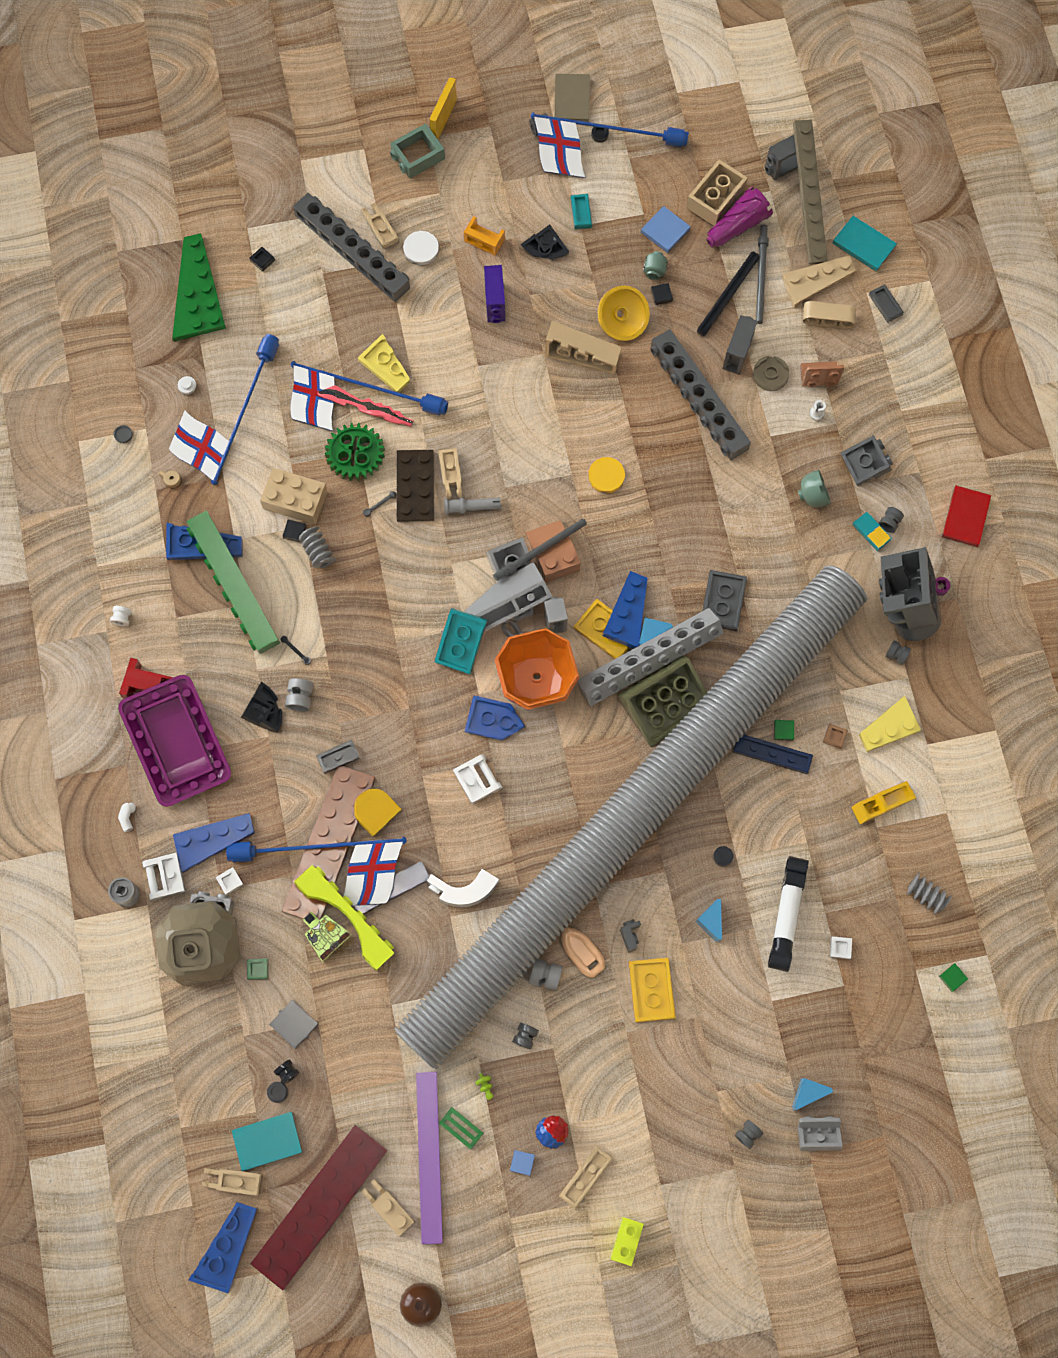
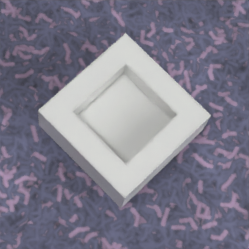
[216,867,243,895]
[830,936,852,960]

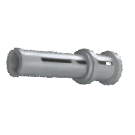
[444,497,501,515]

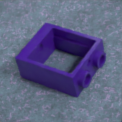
[484,265,505,323]

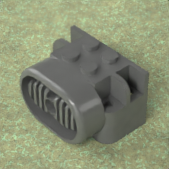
[879,547,941,641]

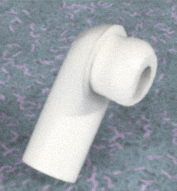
[118,803,136,832]

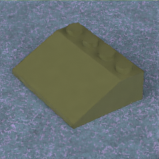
[617,656,707,747]

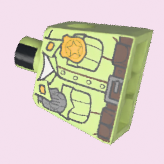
[303,912,351,961]

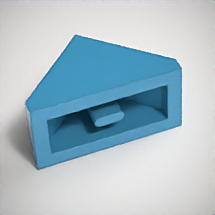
[639,618,673,646]
[696,899,722,942]
[792,1078,833,1111]

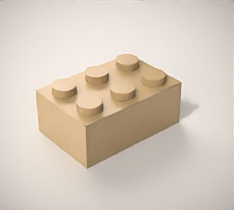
[686,159,748,225]
[260,468,328,525]

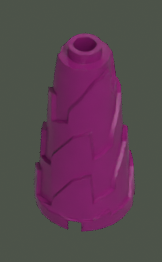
[706,186,773,248]

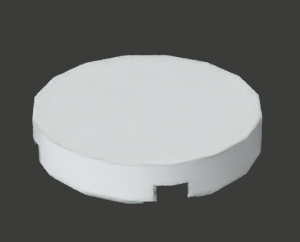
[403,231,439,265]

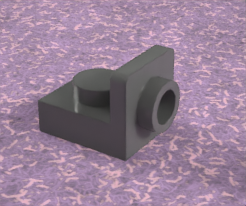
[620,919,641,953]

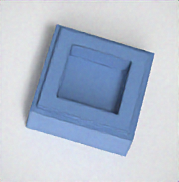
[510,1150,535,1176]

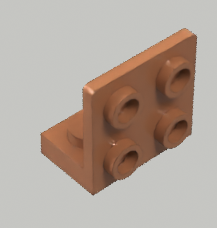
[800,361,844,387]

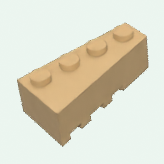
[545,321,622,374]

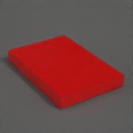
[942,485,992,547]

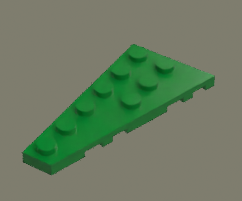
[172,233,226,342]

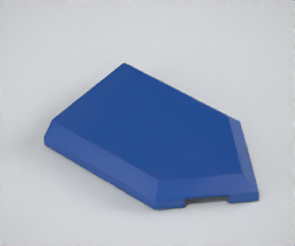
[464,695,525,741]

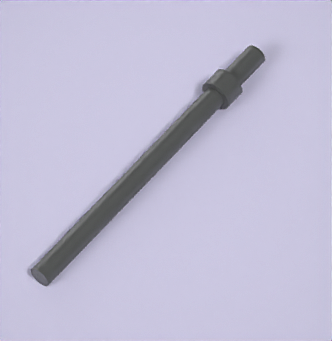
[756,224,769,324]
[493,519,587,581]

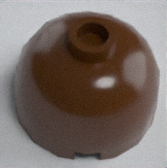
[400,1282,442,1327]

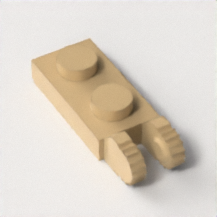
[361,203,399,249]
[438,448,462,500]
[201,1168,262,1196]
[361,1179,415,1237]

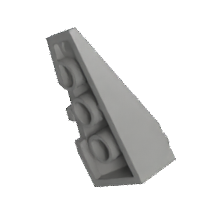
[485,537,534,622]

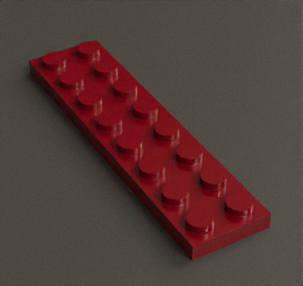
[250,1125,388,1291]

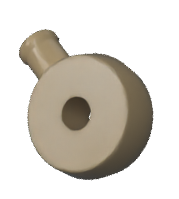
[158,470,181,488]

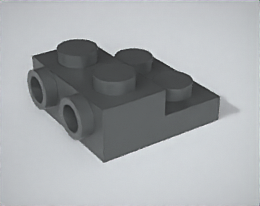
[841,435,893,486]

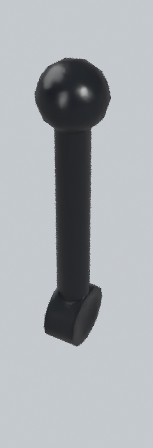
[280,636,311,665]

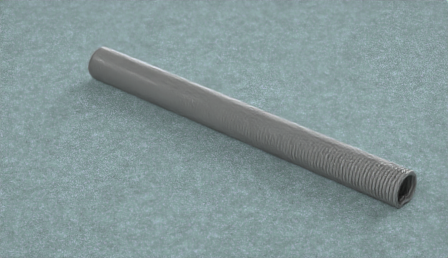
[394,565,868,1069]

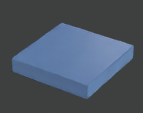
[641,206,691,253]

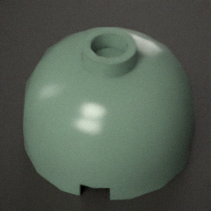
[798,470,831,508]

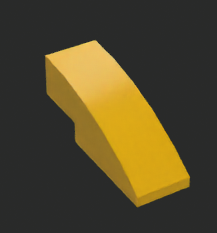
[851,781,916,825]

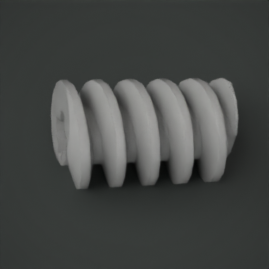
[299,527,336,569]
[907,872,952,914]

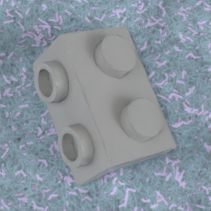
[797,1116,843,1151]

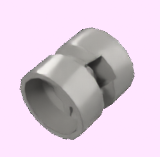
[285,679,314,712]
[108,877,140,907]
[529,959,563,991]

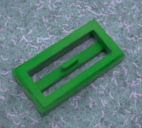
[439,1107,484,1150]

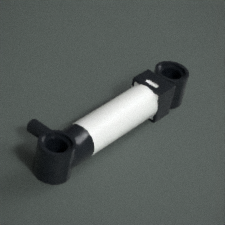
[768,856,809,972]

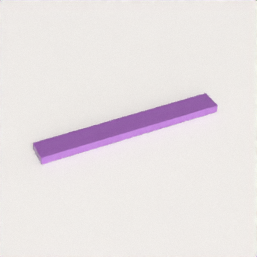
[416,1072,443,1244]

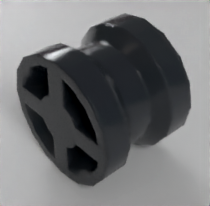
[274,1059,300,1085]

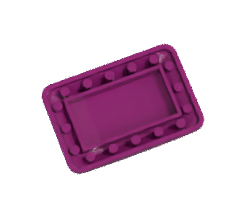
[118,675,231,807]

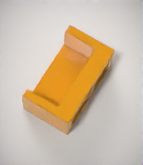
[464,216,505,256]

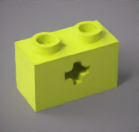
[610,1217,644,1266]

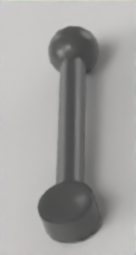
[363,491,396,517]

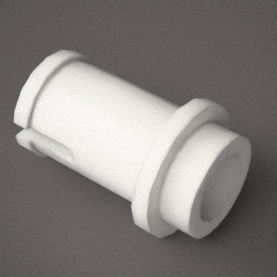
[810,400,826,420]

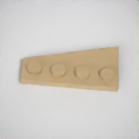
[782,255,856,308]

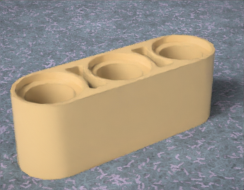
[803,301,856,329]

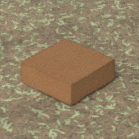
[823,724,848,749]

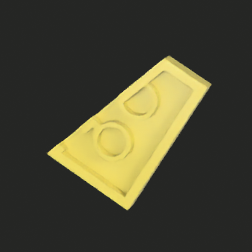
[358,334,410,393]
[859,696,921,752]

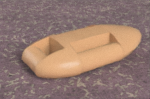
[561,927,605,978]

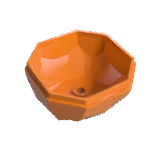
[494,628,580,710]

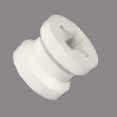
[110,606,132,627]

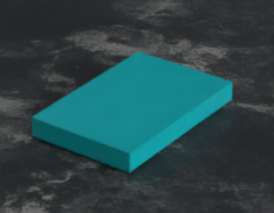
[833,215,897,272]
[434,608,488,674]
[231,1112,303,1171]

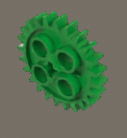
[325,423,385,481]

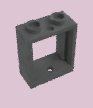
[765,135,798,180]
[722,315,757,375]

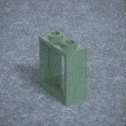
[390,123,445,178]

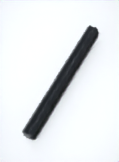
[697,251,759,336]

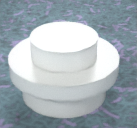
[178,376,196,394]

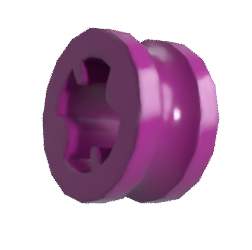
[935,577,951,596]

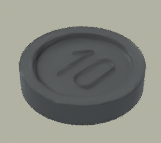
[113,425,133,443]

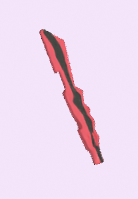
[318,385,414,427]

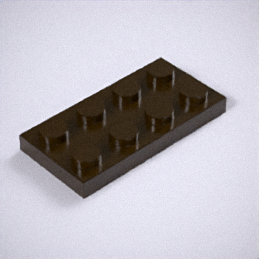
[397,450,434,522]

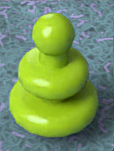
[475,1073,493,1100]

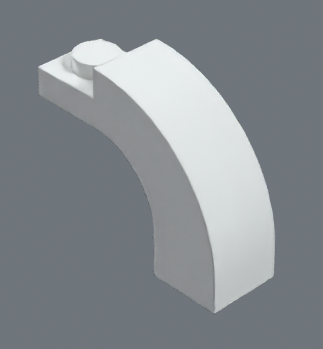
[427,869,499,907]

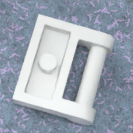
[453,754,503,804]
[142,853,186,901]

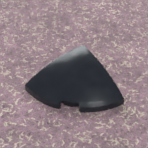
[520,224,570,260]
[241,682,282,733]

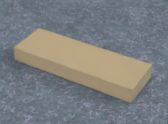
[559,1146,613,1209]

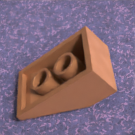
[525,521,581,583]

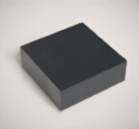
[249,247,275,272]
[651,283,673,305]
[283,519,306,543]

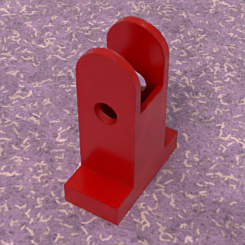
[119,658,174,699]

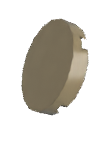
[753,356,789,391]

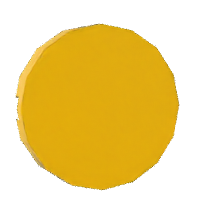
[588,457,625,493]

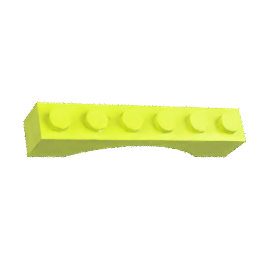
[294,865,394,971]

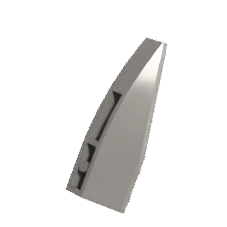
[441,562,552,635]

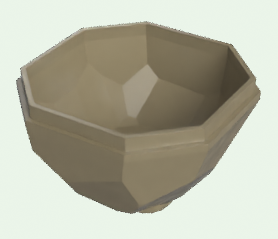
[155,901,241,985]

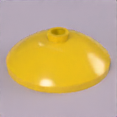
[598,285,650,341]

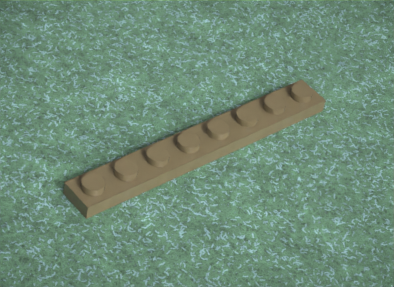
[793,119,828,264]

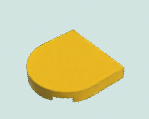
[354,789,401,836]

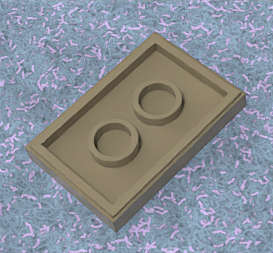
[554,74,590,122]

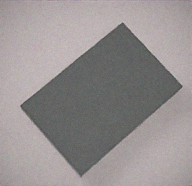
[702,570,747,631]

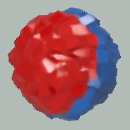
[535,1115,569,1149]

